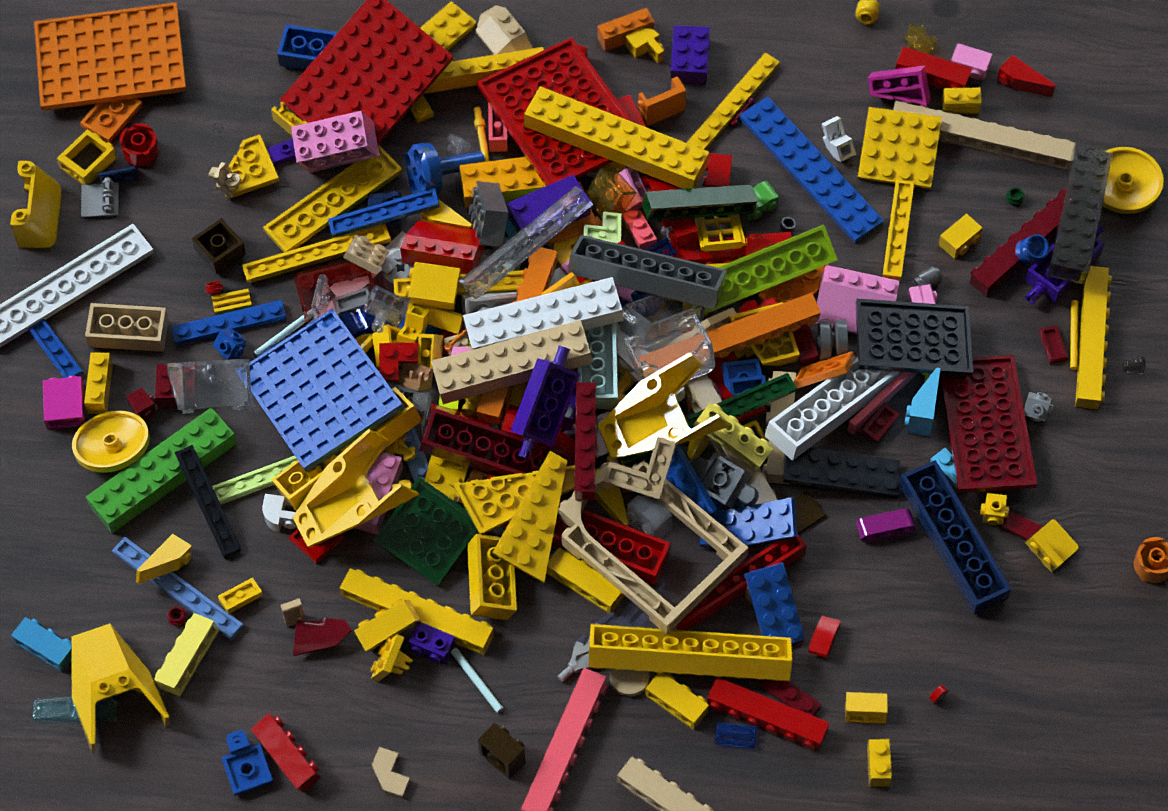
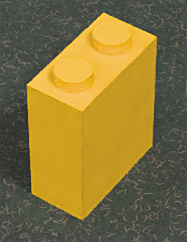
[406,262,460,310]

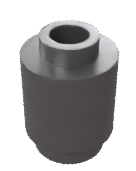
[913,266,942,287]

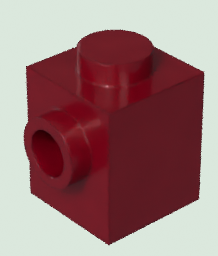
[126,387,156,420]

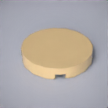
[610,669,649,697]

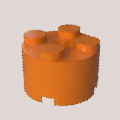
[1134,537,1168,583]

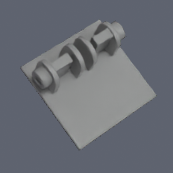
[81,177,119,218]

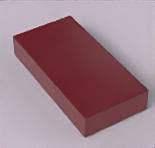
[1038,325,1068,364]
[1001,510,1043,541]

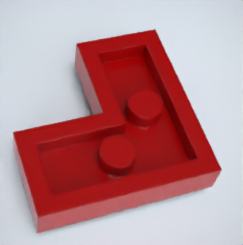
[379,343,418,382]

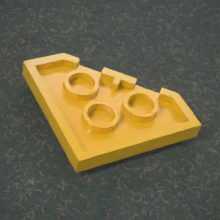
[225,135,279,200]

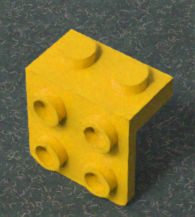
[1025,519,1079,572]

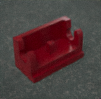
[793,324,820,367]

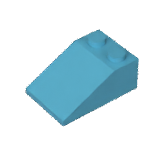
[904,368,940,437]

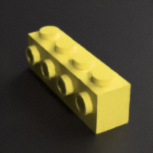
[693,403,773,471]
[154,613,219,697]

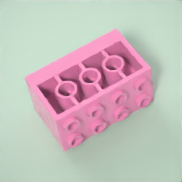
[291,111,380,173]

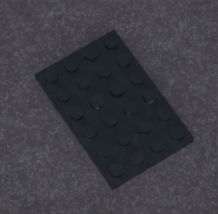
[855,298,973,376]

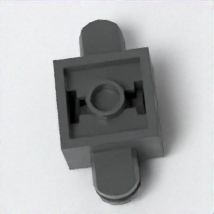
[691,452,759,509]

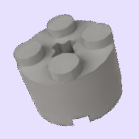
[382,250,414,294]

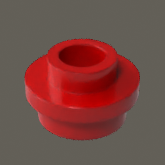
[205,280,224,296]

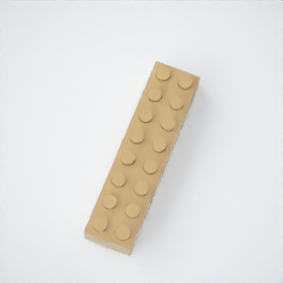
[431,320,593,404]

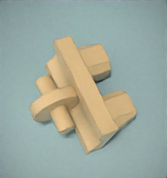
[208,162,241,198]

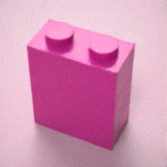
[43,376,85,429]

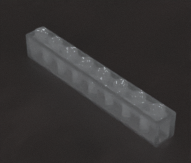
[459,186,593,300]

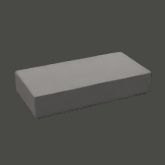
[332,287,374,317]

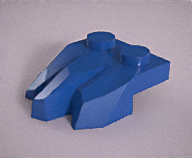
[721,358,766,396]

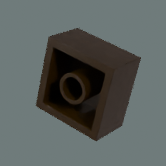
[192,218,246,274]
[478,722,526,779]

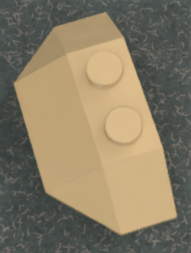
[476,6,533,55]

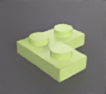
[583,212,621,243]

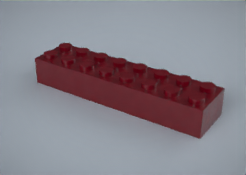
[419,408,575,500]

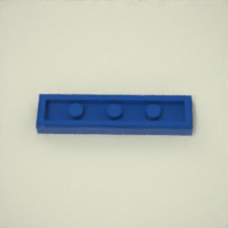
[28,319,84,378]

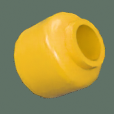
[856,0,880,24]

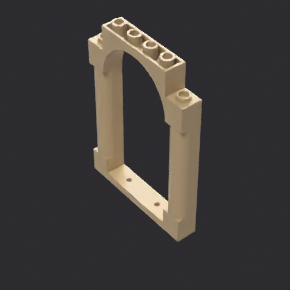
[558,459,748,635]

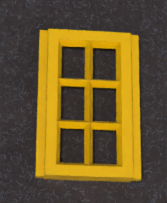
[694,215,746,252]

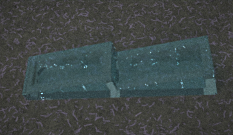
[32,696,118,721]

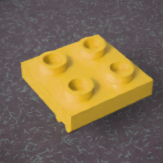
[371,634,412,682]

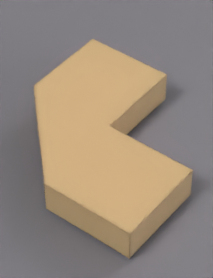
[372,747,410,798]

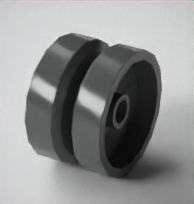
[817,319,848,361]

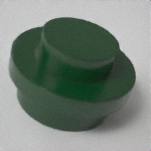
[1006,187,1025,205]

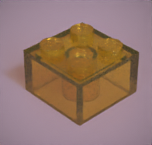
[585,168,637,218]

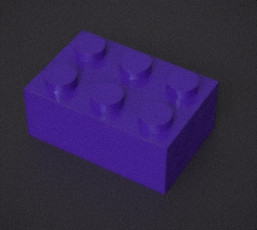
[670,25,710,85]

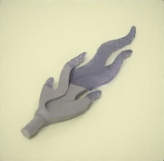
[557,581,666,682]

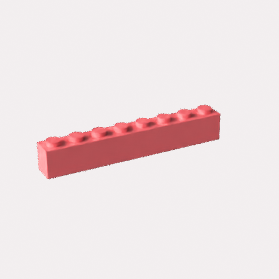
[521,668,608,811]

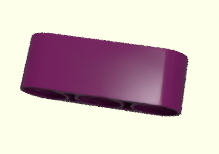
[856,509,916,542]

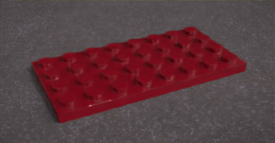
[939,355,1037,493]

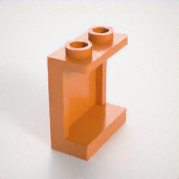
[637,76,686,126]

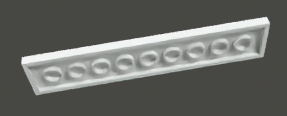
[0,224,154,347]

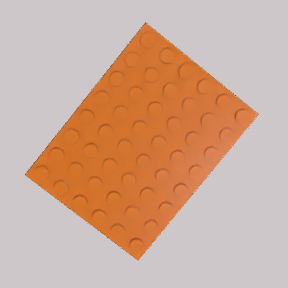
[34,2,186,111]

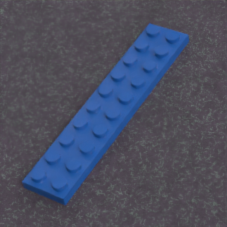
[739,97,884,243]

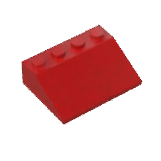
[400,220,486,276]

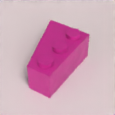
[868,66,931,106]

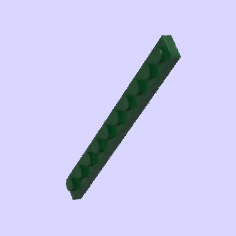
[619,373,797,466]

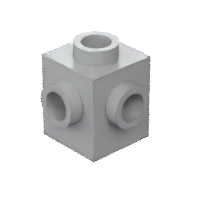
[1024,392,1054,422]

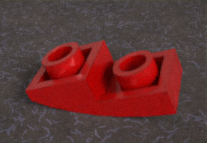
[738,298,780,313]
[808,616,841,658]

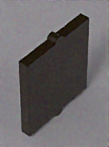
[795,491,826,534]

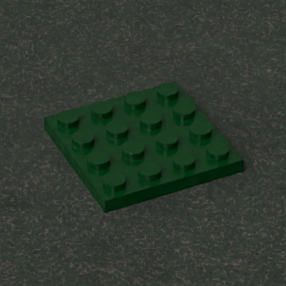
[373,477,477,586]

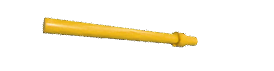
[474,107,490,162]

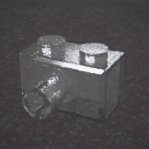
[363,285,409,333]

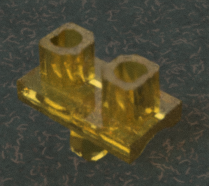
[904,23,938,55]

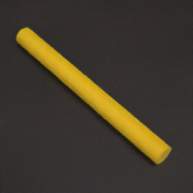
[1070,300,1078,370]

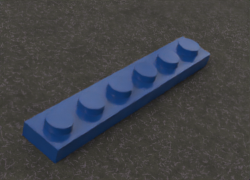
[328,188,440,238]
[171,300,286,346]

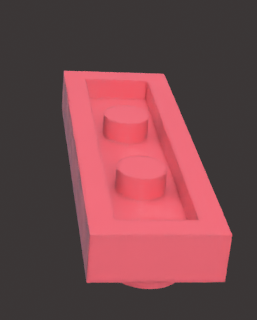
[622,208,658,249]

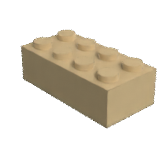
[85,303,169,352]

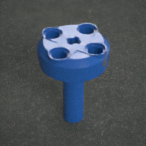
[404,143,485,194]

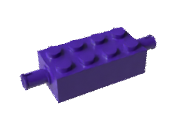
[1025,222,1104,305]
[510,345,580,460]

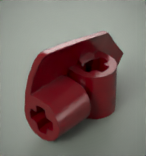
[293,618,352,656]

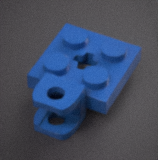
[221,730,273,796]

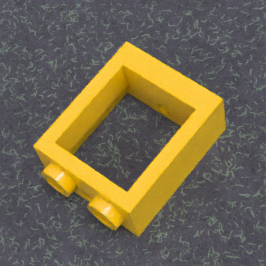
[57,129,116,185]

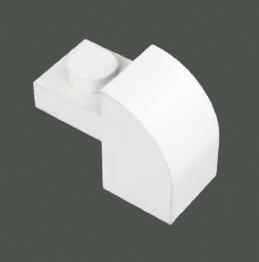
[822,116,856,162]
[262,494,298,533]

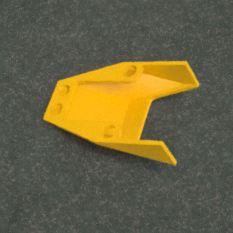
[598,353,731,459]
[292,429,419,547]
[72,624,169,753]

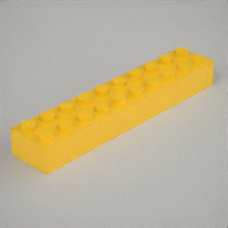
[524,86,709,189]
[588,624,792,681]

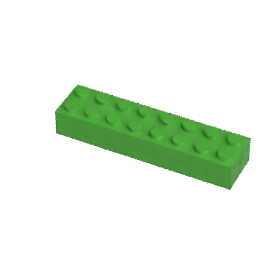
[86,408,237,533]

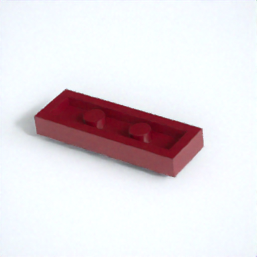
[760,679,821,716]

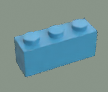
[11,617,72,672]

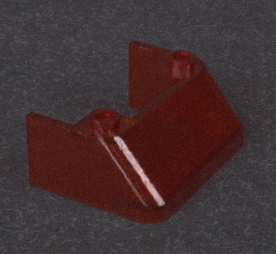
[294,260,378,323]

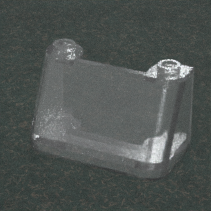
[623,314,715,382]
[167,359,251,413]

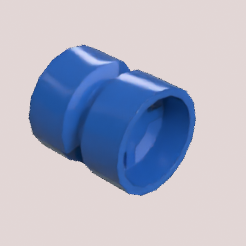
[1015,234,1049,263]

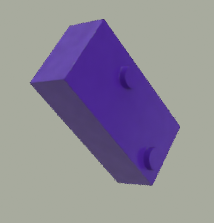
[506,174,591,244]

